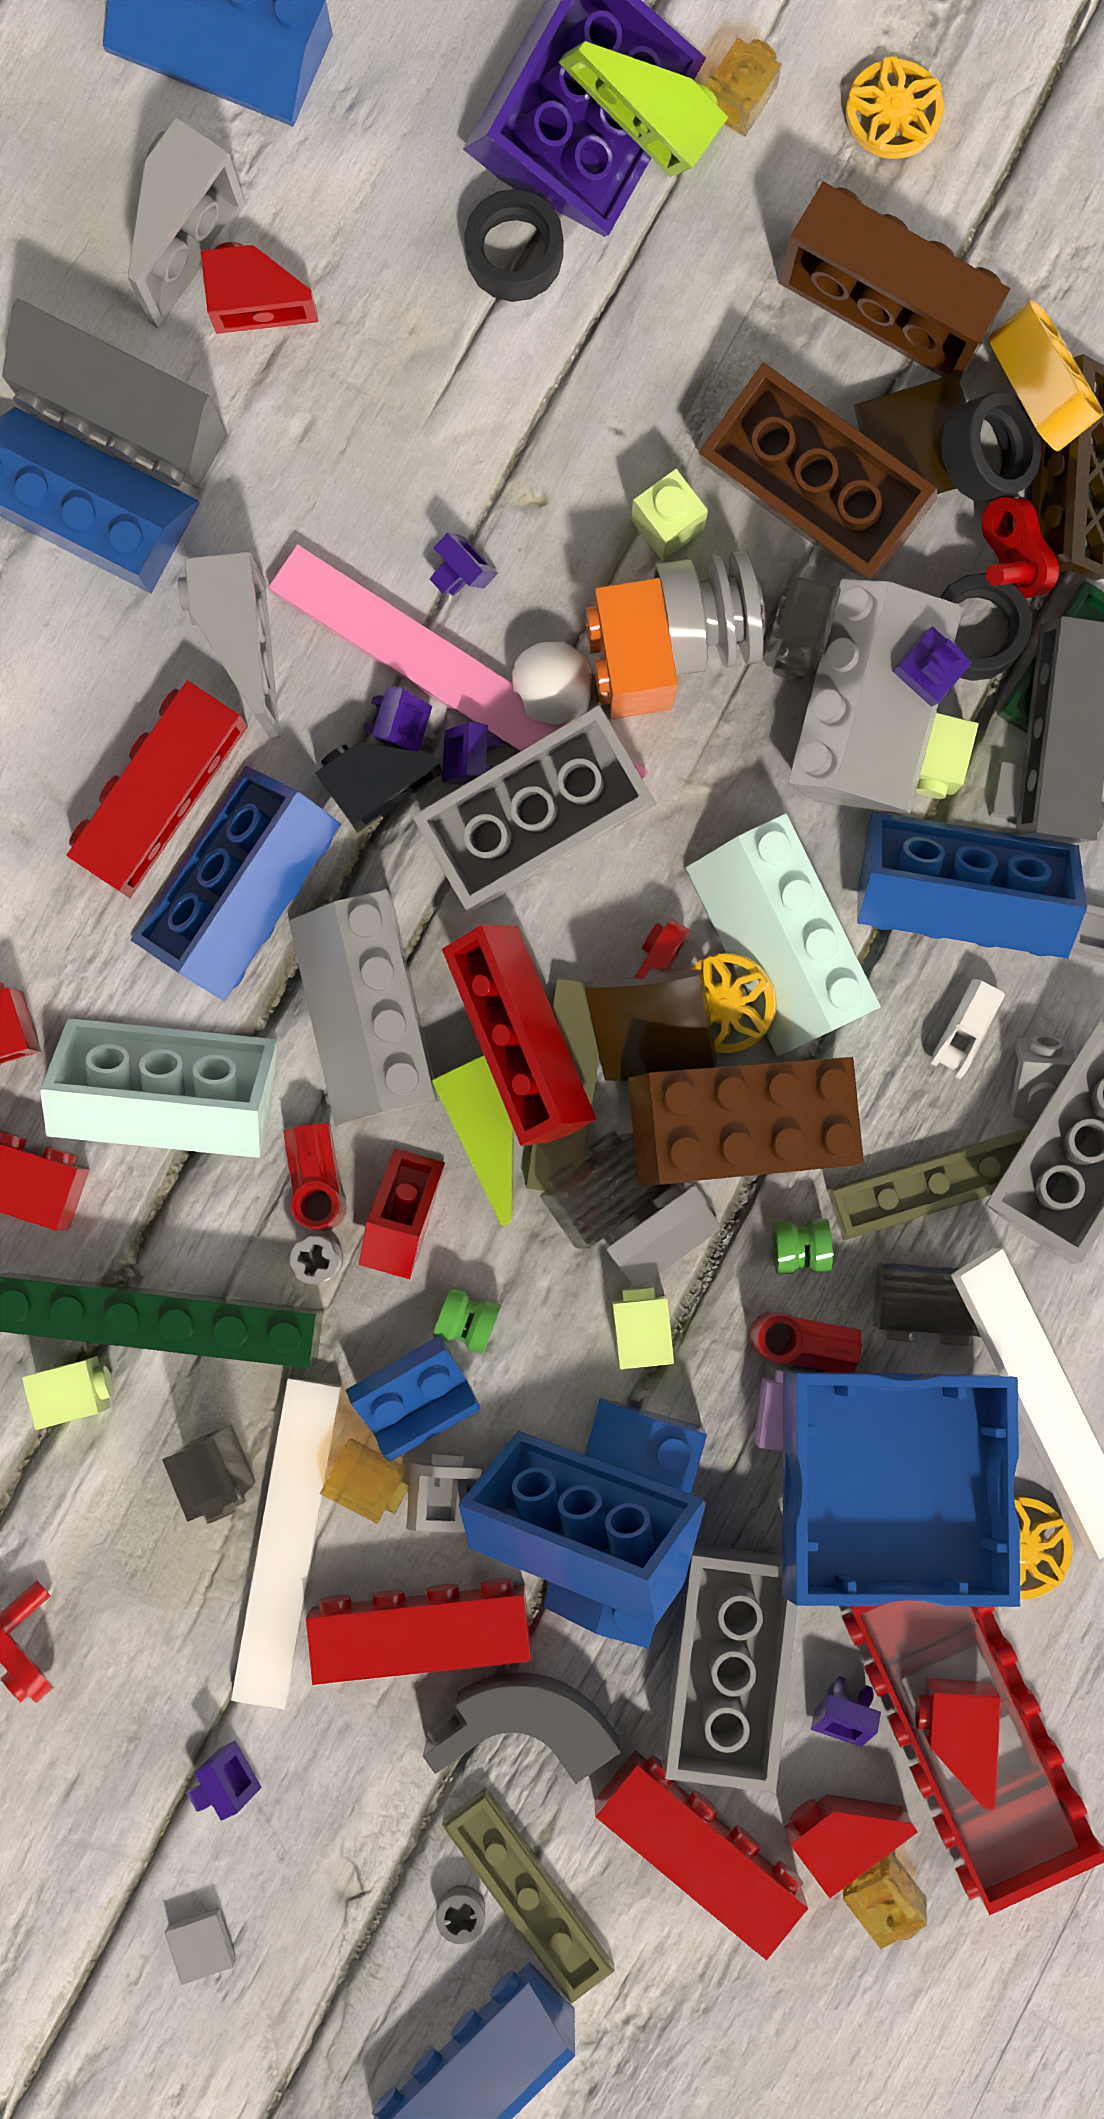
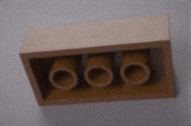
[779,181,1011,382]
[698,362,937,581]
[628,1057,864,1186]

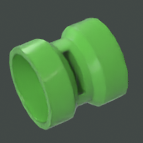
[772,1219,833,1275]
[433,1286,501,1355]

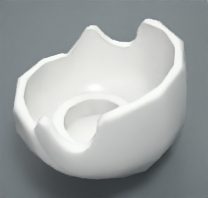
[512,642,593,725]

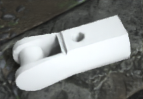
[929,979,1005,1079]

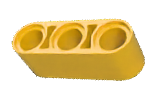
[988,299,1104,451]

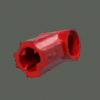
[283,1123,347,1231]
[749,1312,862,1372]

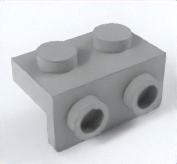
[605,1183,721,1288]

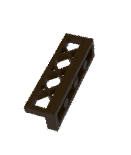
[1031,354,1104,581]

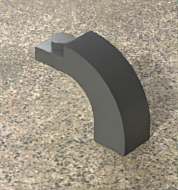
[423,1673,621,1784]

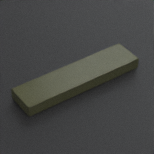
[526,978,599,1196]
[827,1127,1033,1240]
[442,1787,615,2004]

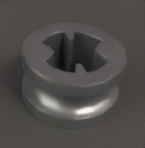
[436,1885,485,1944]

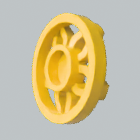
[846,56,944,159]
[690,953,776,1053]
[1014,1495,1073,1599]

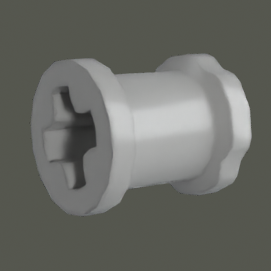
[289,1234,343,1285]

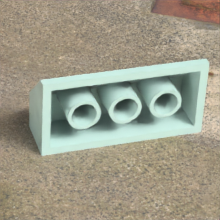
[685,813,881,1058]
[40,1018,277,1158]

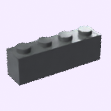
[1015,616,1104,843]

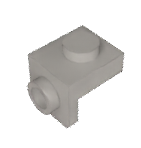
[1009,1034,1075,1120]
[406,1454,482,1532]

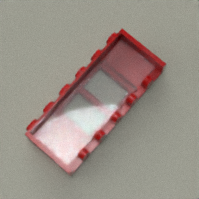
[841,1600,1104,1916]

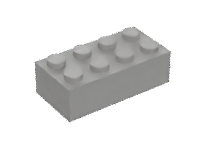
[412,705,657,911]
[662,1544,798,1793]

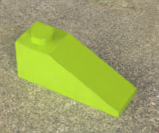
[558,41,729,177]
[432,1055,514,1227]

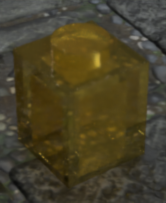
[320,1438,409,1524]

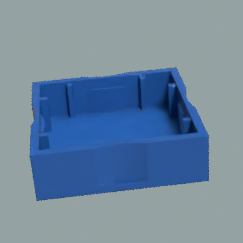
[782,1371,1020,1607]

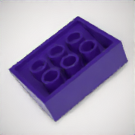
[463,0,706,237]

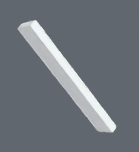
[951,1248,1104,1559]
[231,1377,342,1710]

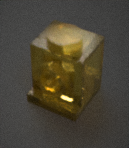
[705,37,782,137]
[843,1849,927,1949]

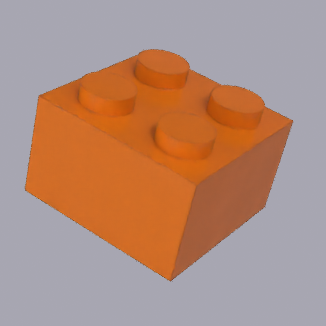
[585,578,678,720]

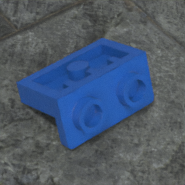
[346,1336,480,1462]

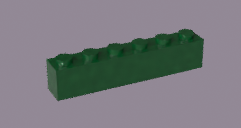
[0,1272,324,1369]

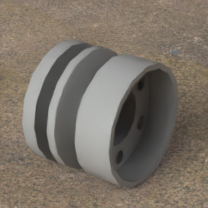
[653,550,766,676]

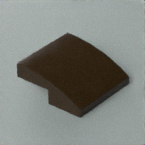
[854,374,966,494]
[586,968,718,1081]

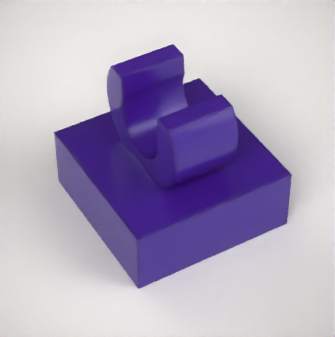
[429,532,498,596]
[892,626,972,707]
[363,686,433,752]
[442,722,503,785]
[810,1676,881,1747]
[186,1740,262,1821]

